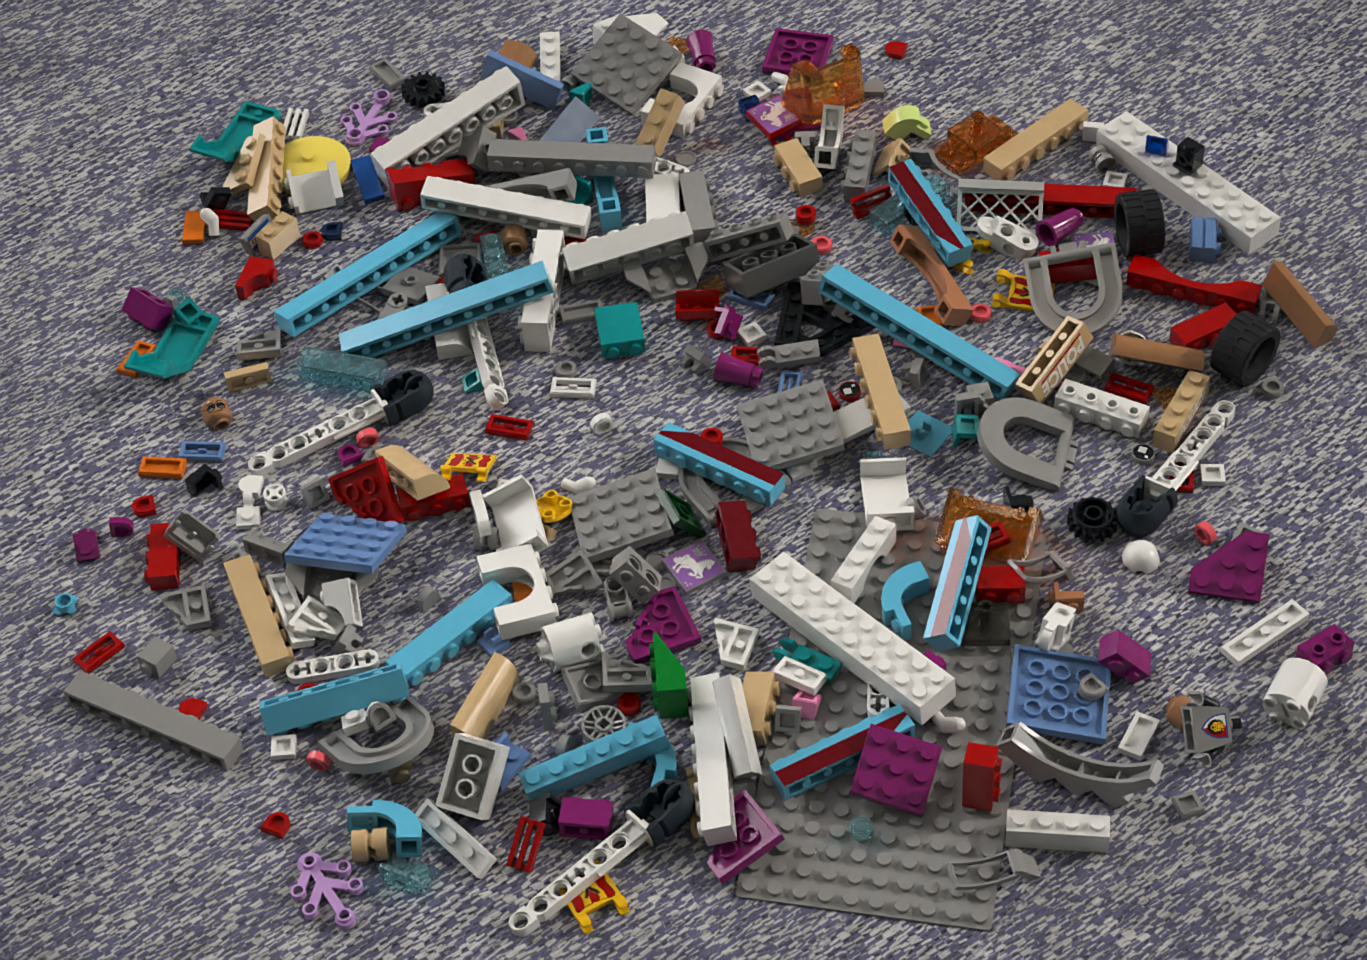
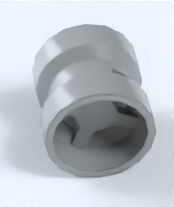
[1089,144,1116,173]
[473,527,499,550]

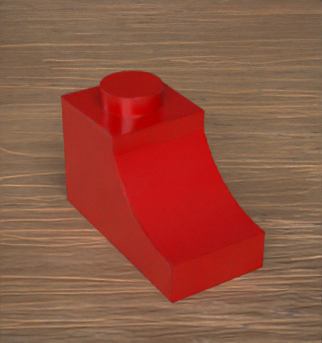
[235,256,278,300]

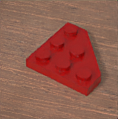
[328,456,405,523]

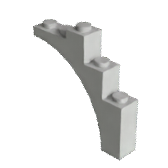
[996,721,1164,808]

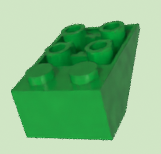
[649,633,689,719]

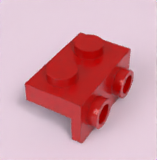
[675,289,719,322]

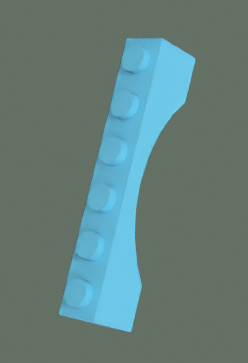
[585,127,622,232]

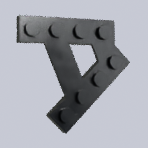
[774,281,877,364]

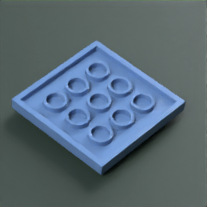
[284,513,407,574]
[1006,644,1111,745]

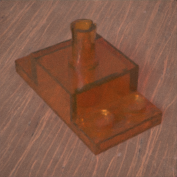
[934,111,1019,176]

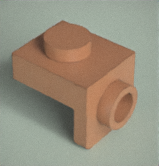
[1048,582,1084,614]

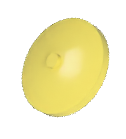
[282,136,351,195]

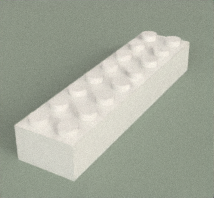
[371,66,525,188]

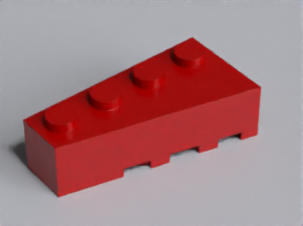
[386,158,476,212]

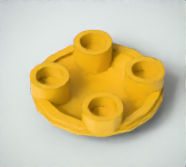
[536,490,573,523]

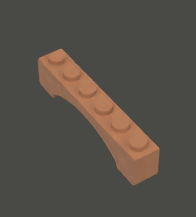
[889,224,974,326]

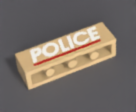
[1015,315,1094,404]
[1152,369,1211,453]

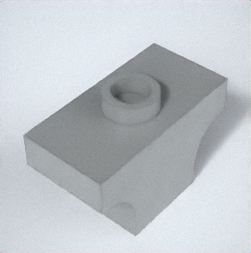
[458,126,497,172]

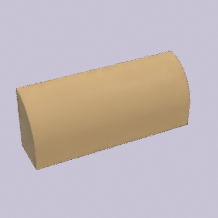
[375,445,450,501]
[450,652,520,740]

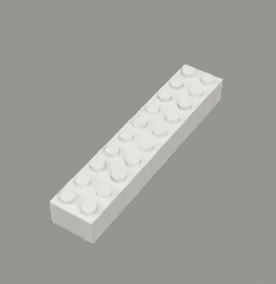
[1096,111,1281,255]
[749,552,956,725]

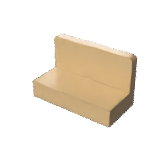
[872,138,910,176]
[224,362,272,392]

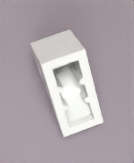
[320,578,363,628]

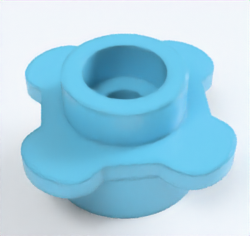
[53,593,78,615]

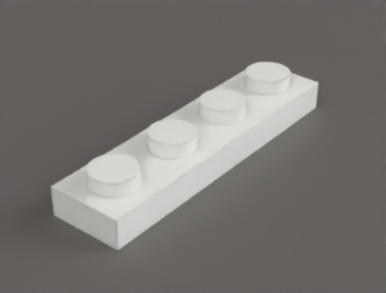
[540,31,561,82]
[265,573,315,649]
[1221,599,1309,668]
[415,798,497,879]

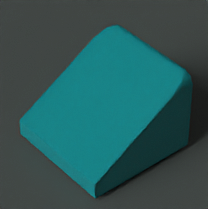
[569,82,593,105]
[172,297,204,327]
[461,367,485,394]

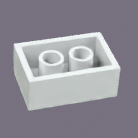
[435,733,510,820]

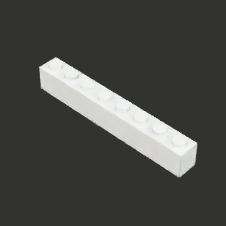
[420,176,591,239]
[687,672,737,846]

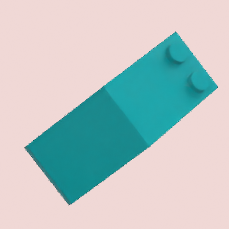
[189,101,282,162]
[124,312,220,379]

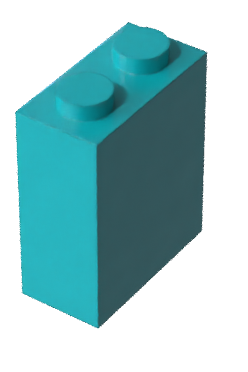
[594,302,646,359]

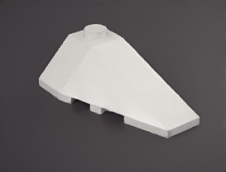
[593,13,668,44]

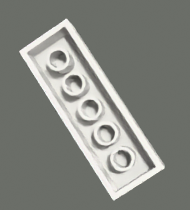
[562,211,694,285]
[518,230,566,352]

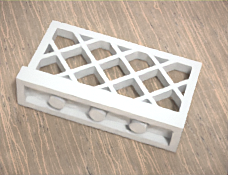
[956,179,1044,234]

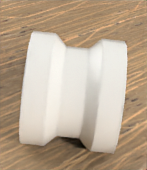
[263,484,288,511]

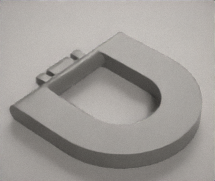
[1023,240,1123,335]
[977,398,1078,491]
[678,437,792,528]
[317,696,434,774]

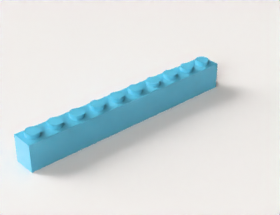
[274,211,462,337]
[339,260,554,365]
[818,264,1020,401]

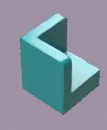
[568,174,593,205]
[951,414,979,447]

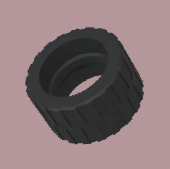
[1114,189,1166,258]
[1210,311,1281,387]

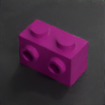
[122,287,174,332]
[1295,624,1355,675]
[1098,629,1151,684]
[558,797,614,840]

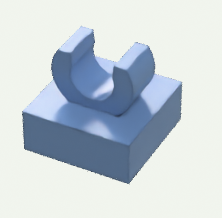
[477,627,511,658]

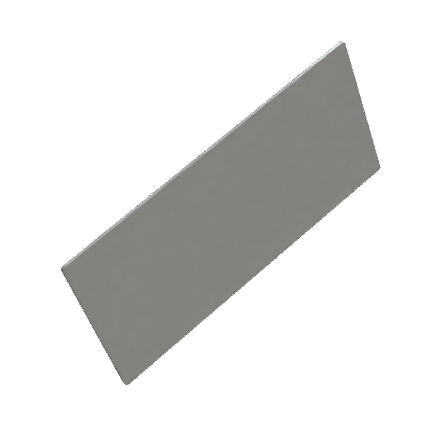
[735,508,1047,931]

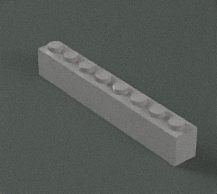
[487,139,656,178]
[63,671,244,772]

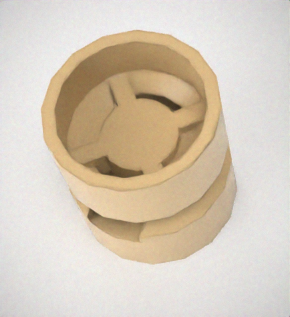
[351,827,390,863]

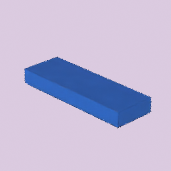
[350,155,385,204]

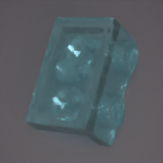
[378,851,440,896]

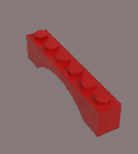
[1126,254,1262,314]

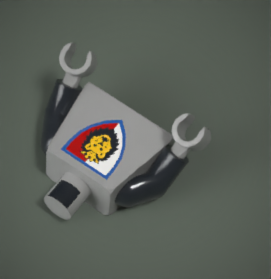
[1180,691,1242,769]

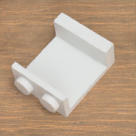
[284,160,345,215]

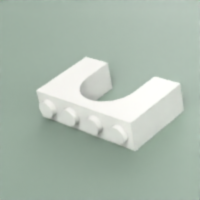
[640,62,724,138]
[476,543,559,640]

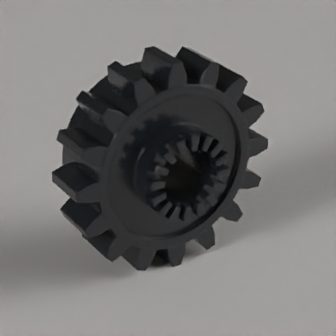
[401,72,445,108]
[1067,497,1118,543]

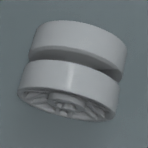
[581,705,627,745]

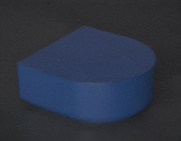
[321,222,343,241]

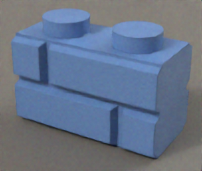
[1189,217,1221,262]

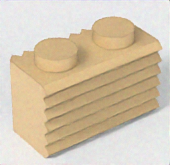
[256,212,301,260]

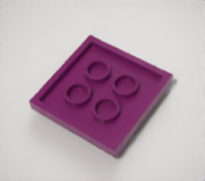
[762,28,834,80]
[849,724,943,817]

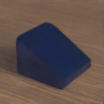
[738,95,760,122]
[1145,135,1169,156]

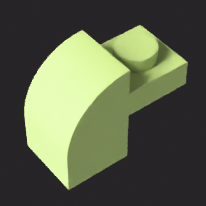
[882,105,932,140]

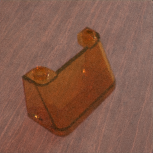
[782,43,865,125]
[934,488,1044,567]

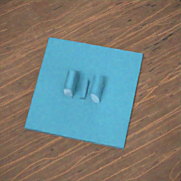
[908,410,952,457]

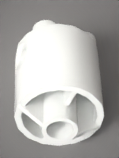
[536,612,605,672]
[1262,658,1328,730]

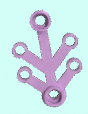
[340,89,398,146]
[290,853,364,930]

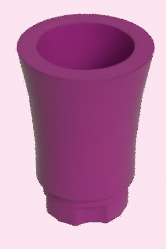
[686,29,716,72]
[1036,207,1084,247]
[713,352,764,389]

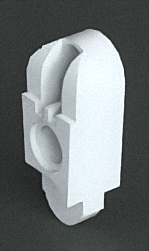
[976,215,1039,260]
[1035,602,1076,652]

